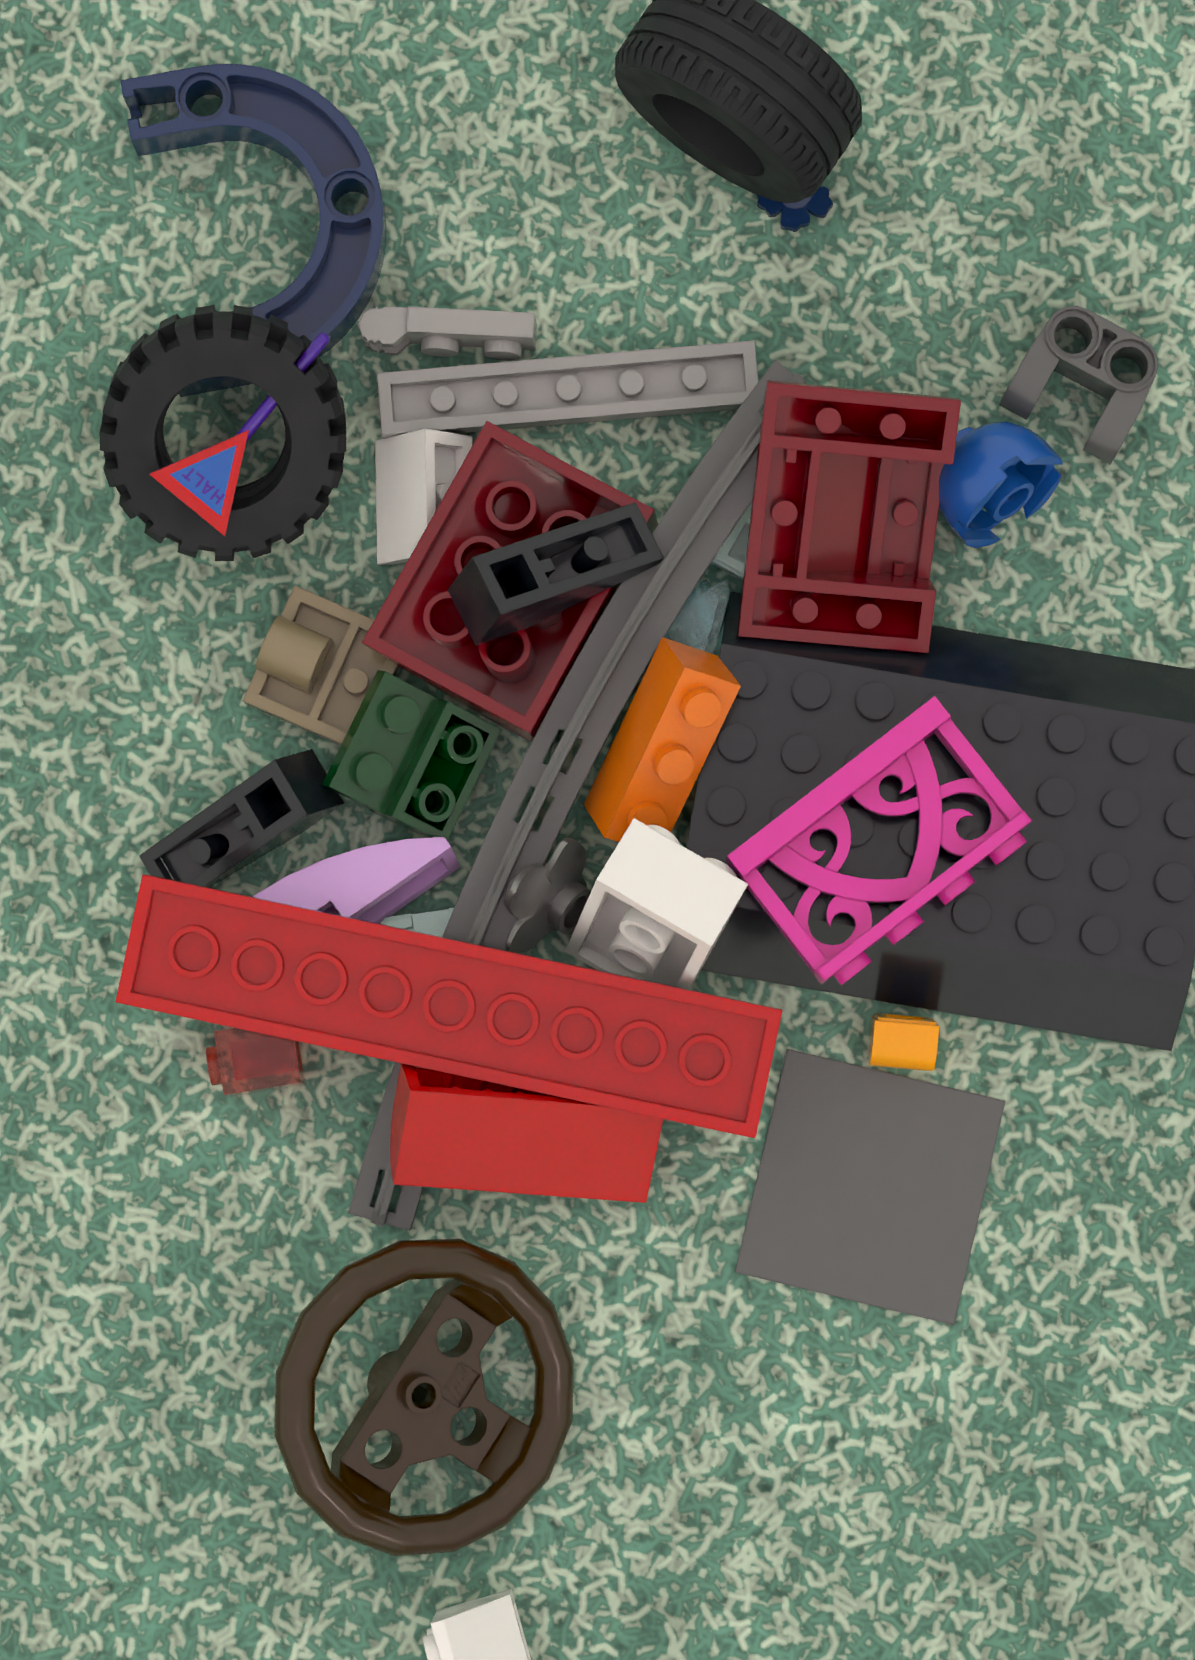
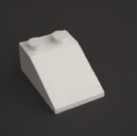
[565,818,748,990]

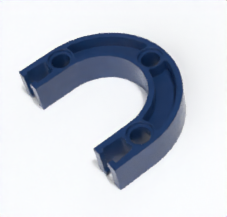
[120,64,387,397]

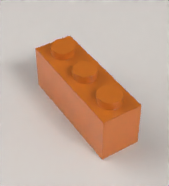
[584,637,741,842]

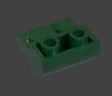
[322,670,502,842]

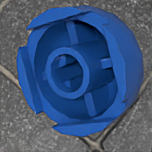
[939,421,1063,548]

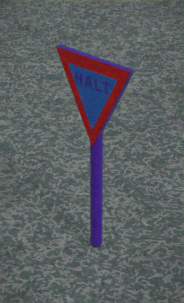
[149,332,330,536]

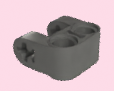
[999,306,1159,465]

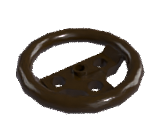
[274,1238,574,1556]

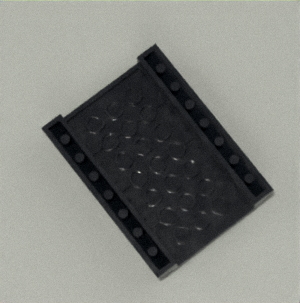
[686,591,1195,1051]

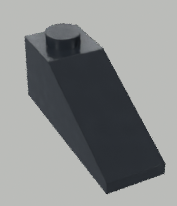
[447,502,664,646]
[139,749,344,888]

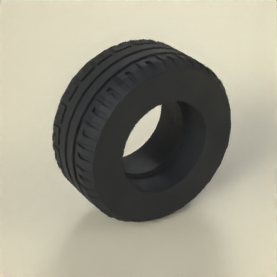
[615,0,862,203]

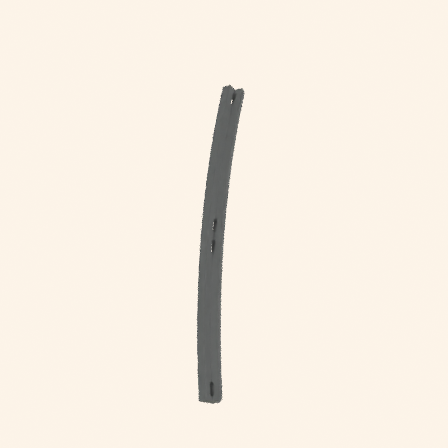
[348,360,807,1231]

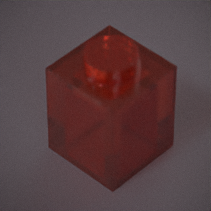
[206,1028,305,1097]

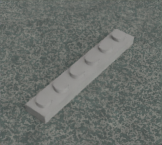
[377,340,758,439]

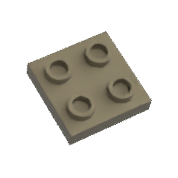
[242,585,399,746]

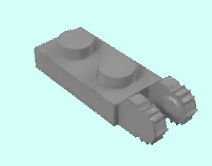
[357,306,537,360]

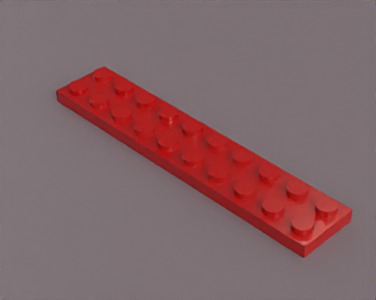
[115,874,783,1138]

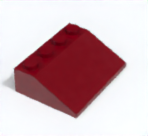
[362,421,658,743]

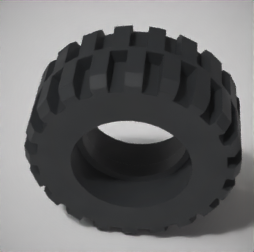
[99,305,346,561]

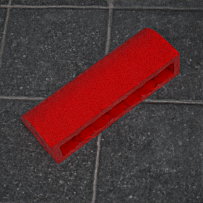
[390,1063,663,1203]

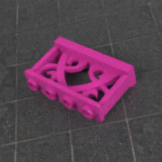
[725,696,1032,985]

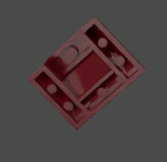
[737,380,961,653]

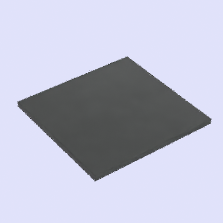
[735,1049,1005,1325]

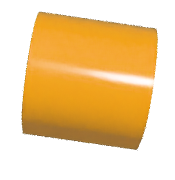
[869,1013,939,1071]

